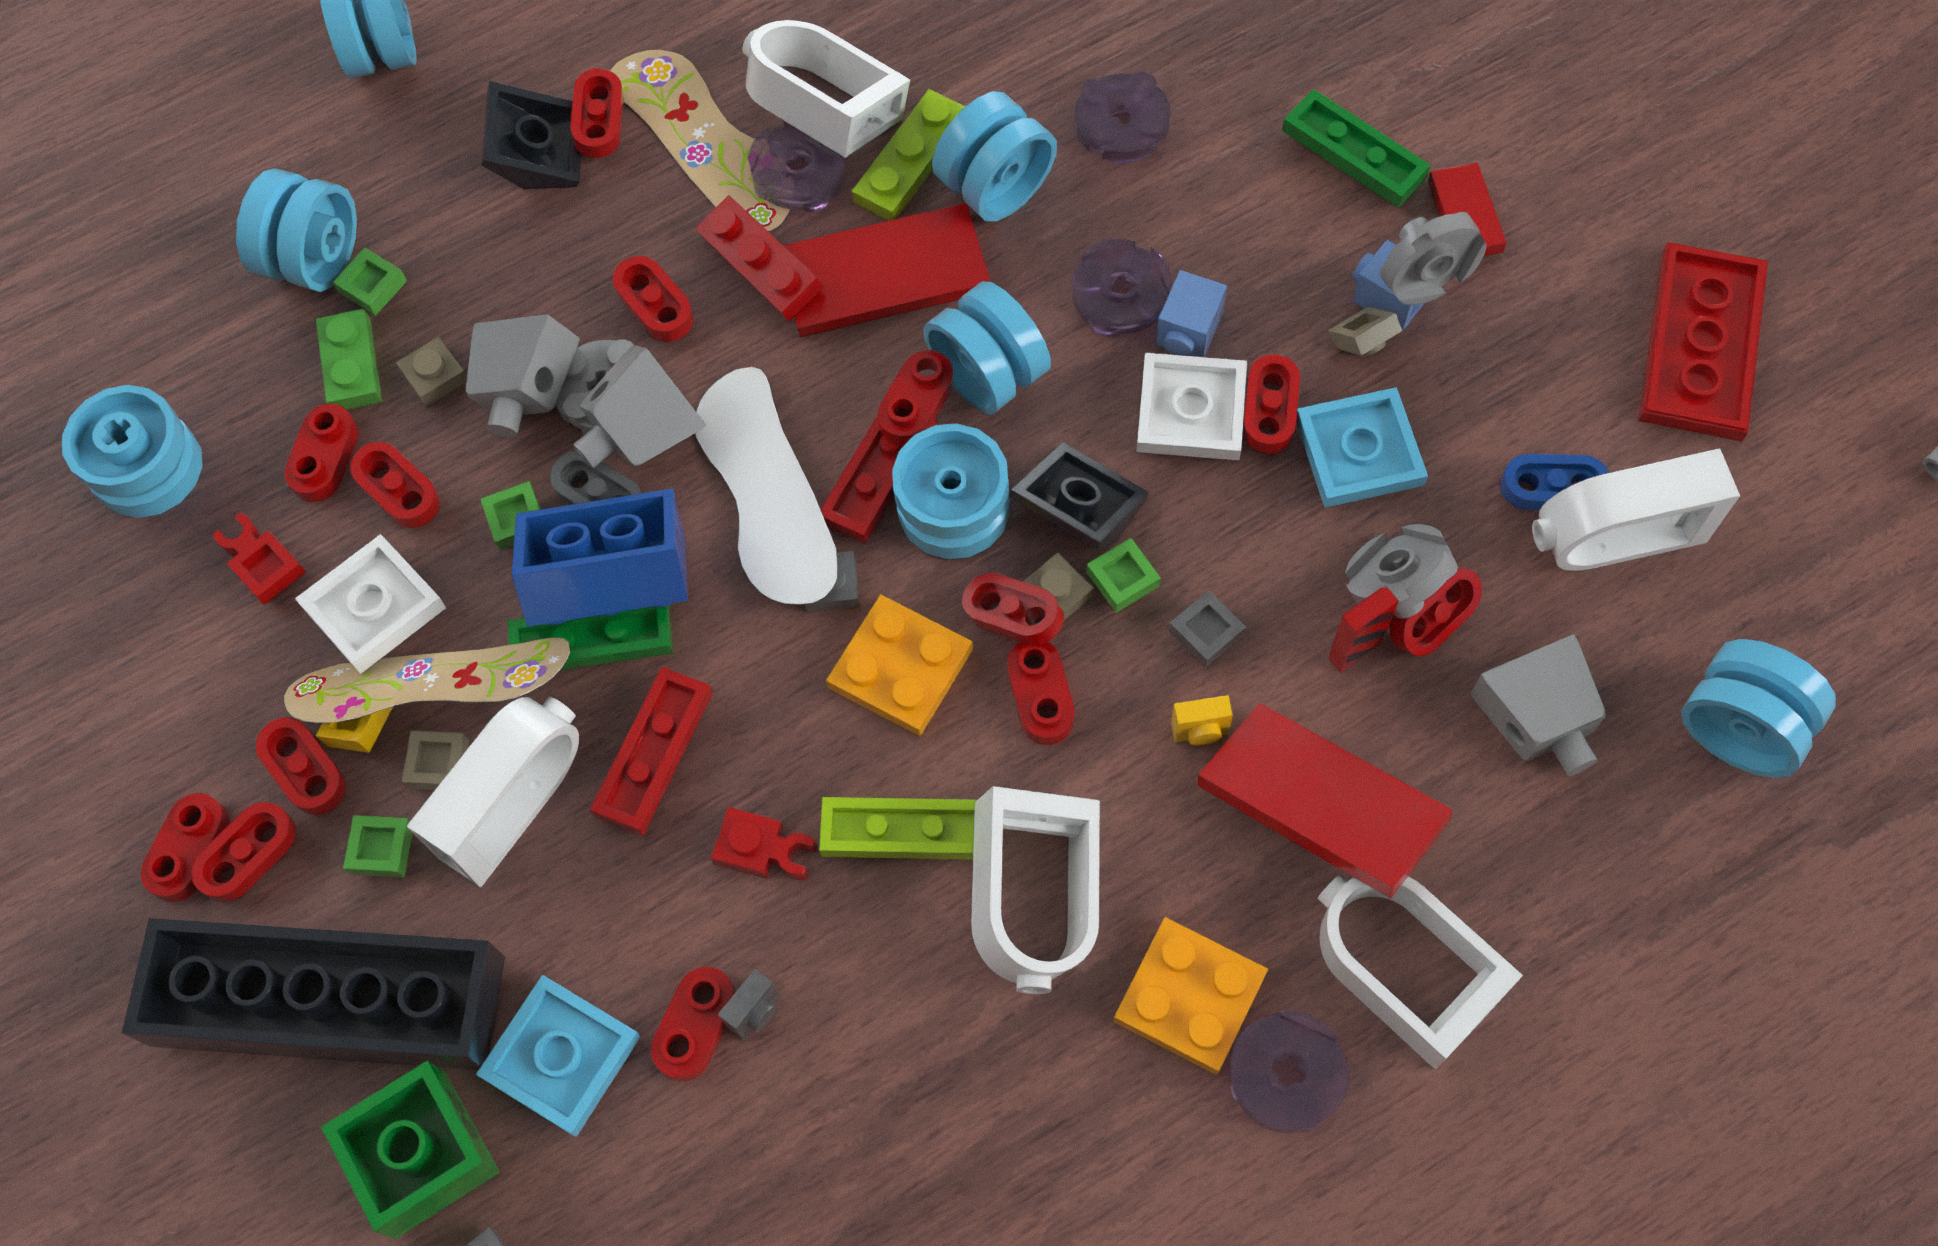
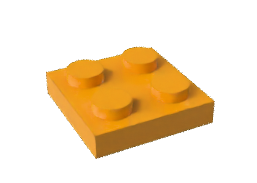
[826,594,973,737]
[1113,917,1268,1075]

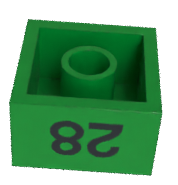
[321,1060,500,1239]

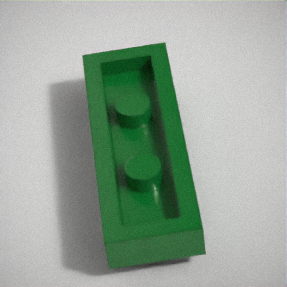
[1282,89,1431,208]
[507,606,674,670]

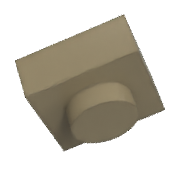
[1328,307,1402,356]
[396,336,467,407]
[1023,552,1094,621]
[402,730,470,790]

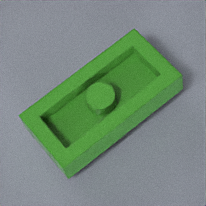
[316,308,382,410]

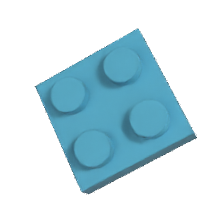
[1296,387,1428,508]
[476,975,641,1137]

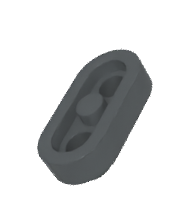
[550,451,641,505]

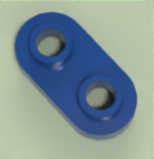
[1500,454,1609,510]

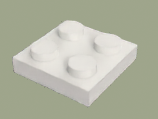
[1136,353,1247,460]
[295,534,446,674]

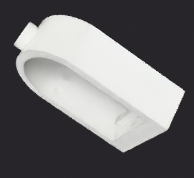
[742,20,910,158]
[1532,448,1740,571]
[407,696,579,888]
[971,786,1100,994]
[1317,874,1523,1070]

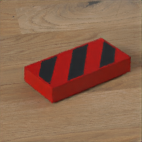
[1328,586,1399,673]

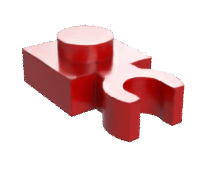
[213,513,306,605]
[711,807,817,880]

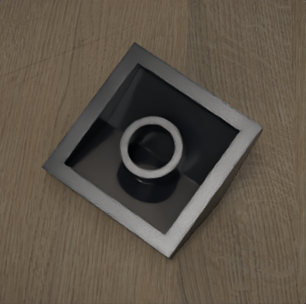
[481,81,581,190]
[1009,442,1149,550]

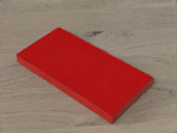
[783,203,991,337]
[1638,242,1768,441]
[1197,703,1452,899]

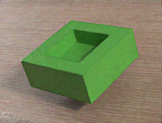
[333,247,407,316]
[480,481,541,551]
[1086,538,1161,613]
[343,815,412,878]

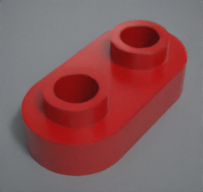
[570,68,624,158]
[613,256,694,342]
[878,350,954,446]
[1242,354,1300,454]
[284,404,358,502]
[350,442,440,528]
[1390,566,1482,656]
[962,573,1064,645]
[1007,642,1075,745]
[256,717,346,815]
[140,793,230,902]
[192,802,296,902]
[651,967,736,1082]

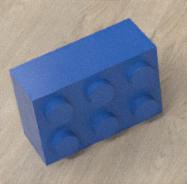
[512,488,688,627]

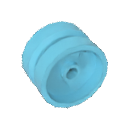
[320,0,417,79]
[932,91,1057,221]
[236,168,357,292]
[923,281,1051,415]
[62,385,203,518]
[892,423,1010,559]
[1681,639,1836,778]

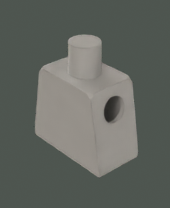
[466,314,580,438]
[573,345,706,469]
[1470,634,1605,776]

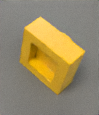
[1171,695,1233,746]
[316,706,393,753]

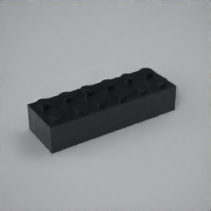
[122,918,505,1070]

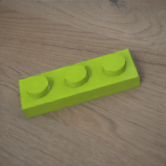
[851,89,965,221]
[819,797,977,860]

